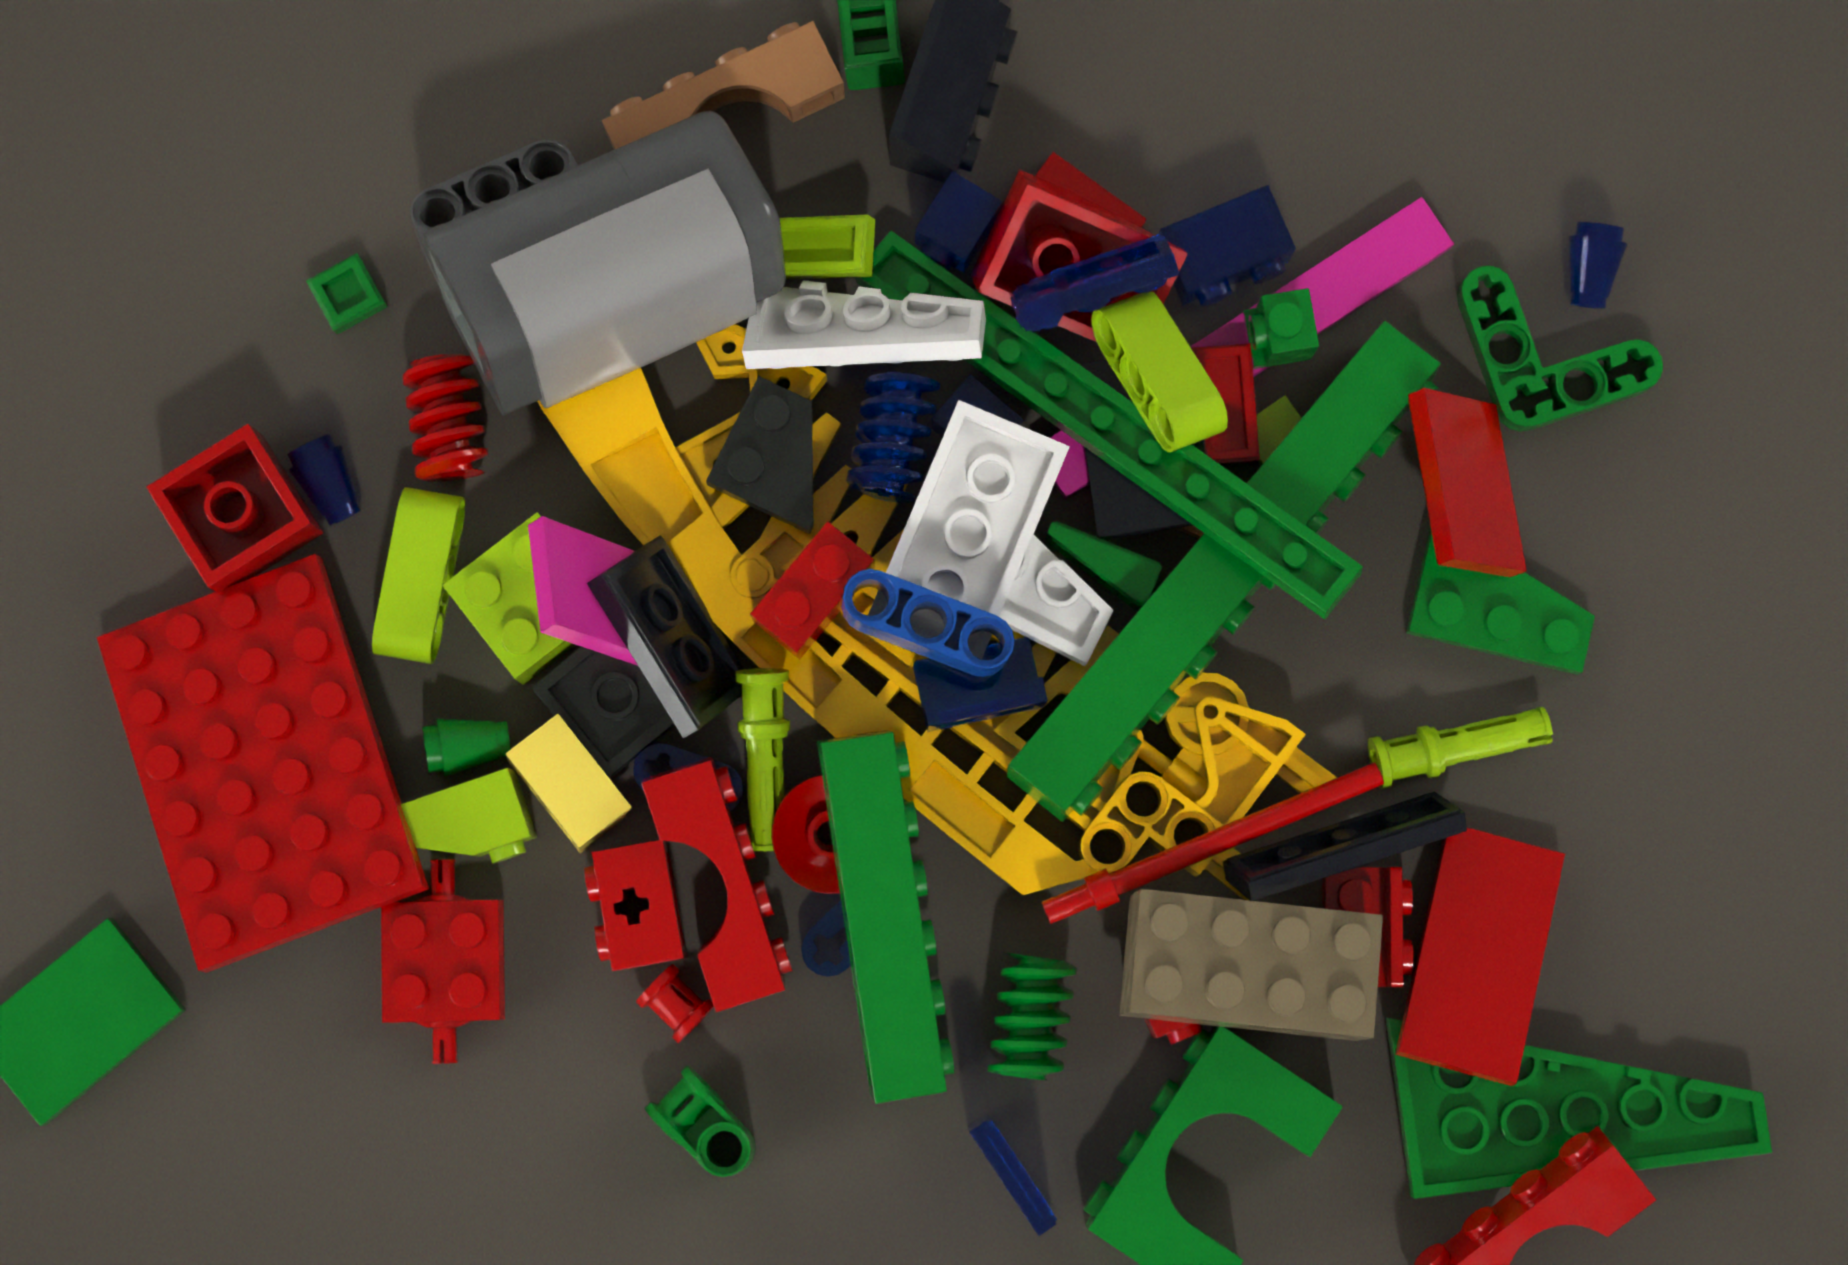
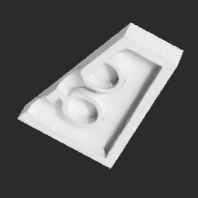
[999,534,1113,666]

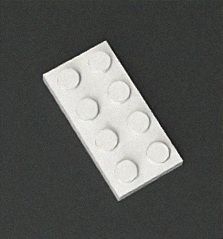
[868,400,1070,659]

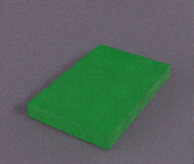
[0,918,186,1126]

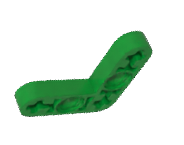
[1457,265,1663,432]

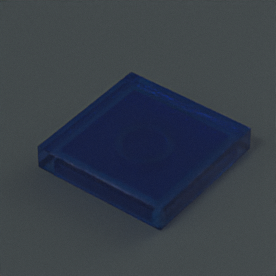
[967,1114,1057,1236]

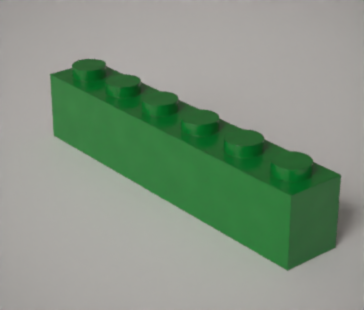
[817,730,954,1104]

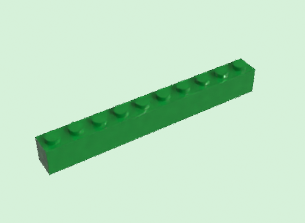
[1007,320,1441,822]

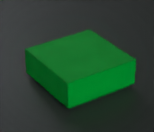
[306,253,388,335]

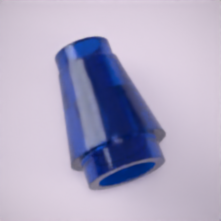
[1569,222,1628,309]
[287,434,362,526]

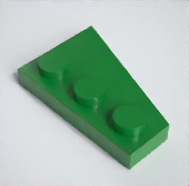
[1406,526,1595,675]

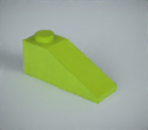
[400,768,537,864]

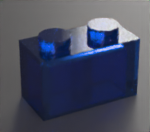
[1158,185,1296,307]

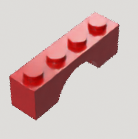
[641,757,793,1013]
[1414,1126,1656,1265]

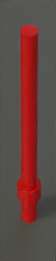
[1041,762,1384,924]

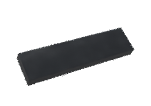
[1223,791,1467,901]

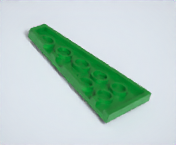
[1386,1017,1772,1199]

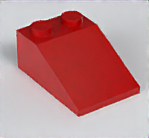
[971,169,1188,342]

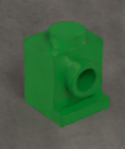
[1243,288,1319,369]

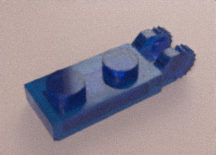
[1010,234,1180,333]

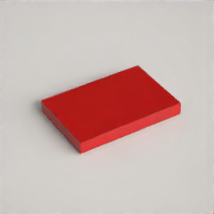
[1408,388,1527,577]

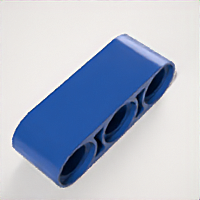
[841,569,1015,677]

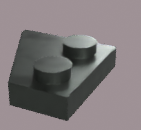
[706,376,814,534]

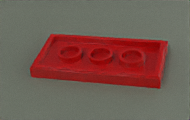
[1395,828,1565,1086]

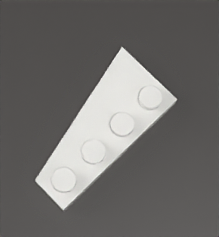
[742,280,986,369]

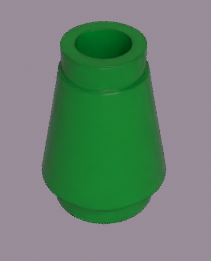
[422,718,511,777]

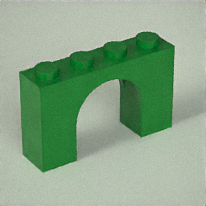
[1083,1026,1343,1265]

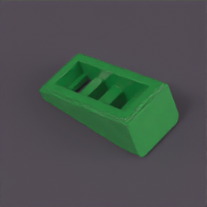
[837,0,905,91]
[1045,521,1162,611]

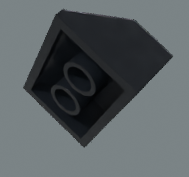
[889,0,1018,186]

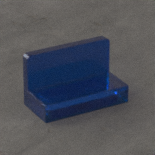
[913,638,1048,733]

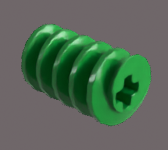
[987,952,1077,1081]

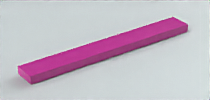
[1050,197,1454,499]

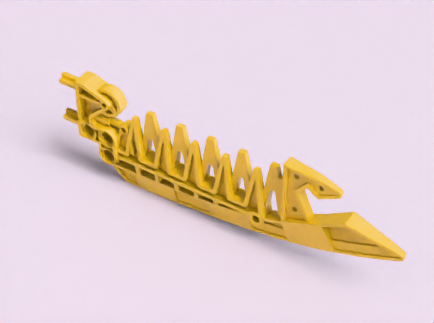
[537,324,1337,900]

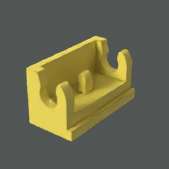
[505,714,632,853]

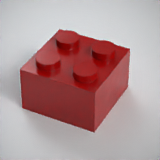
[146,423,324,593]

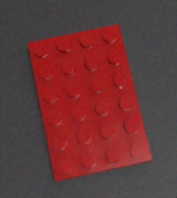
[96,554,429,973]

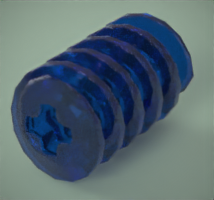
[846,371,941,503]

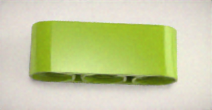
[1091,290,1228,452]
[372,487,465,664]

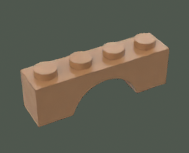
[602,21,845,150]

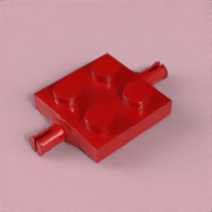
[381,859,505,1064]

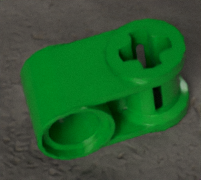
[644,1065,756,1177]

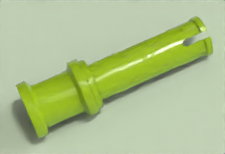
[735,668,791,852]
[1367,706,1553,790]

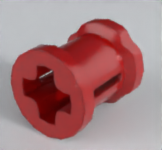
[636,964,714,1044]

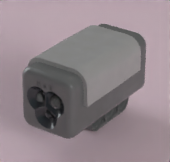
[409,111,786,416]

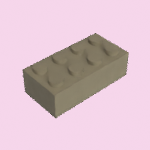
[1119,889,1383,1041]

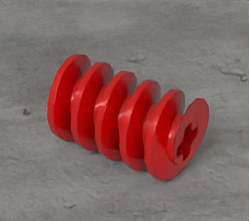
[402,354,488,482]

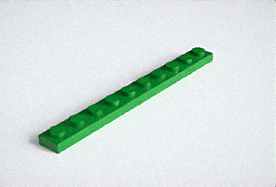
[855,231,1363,620]

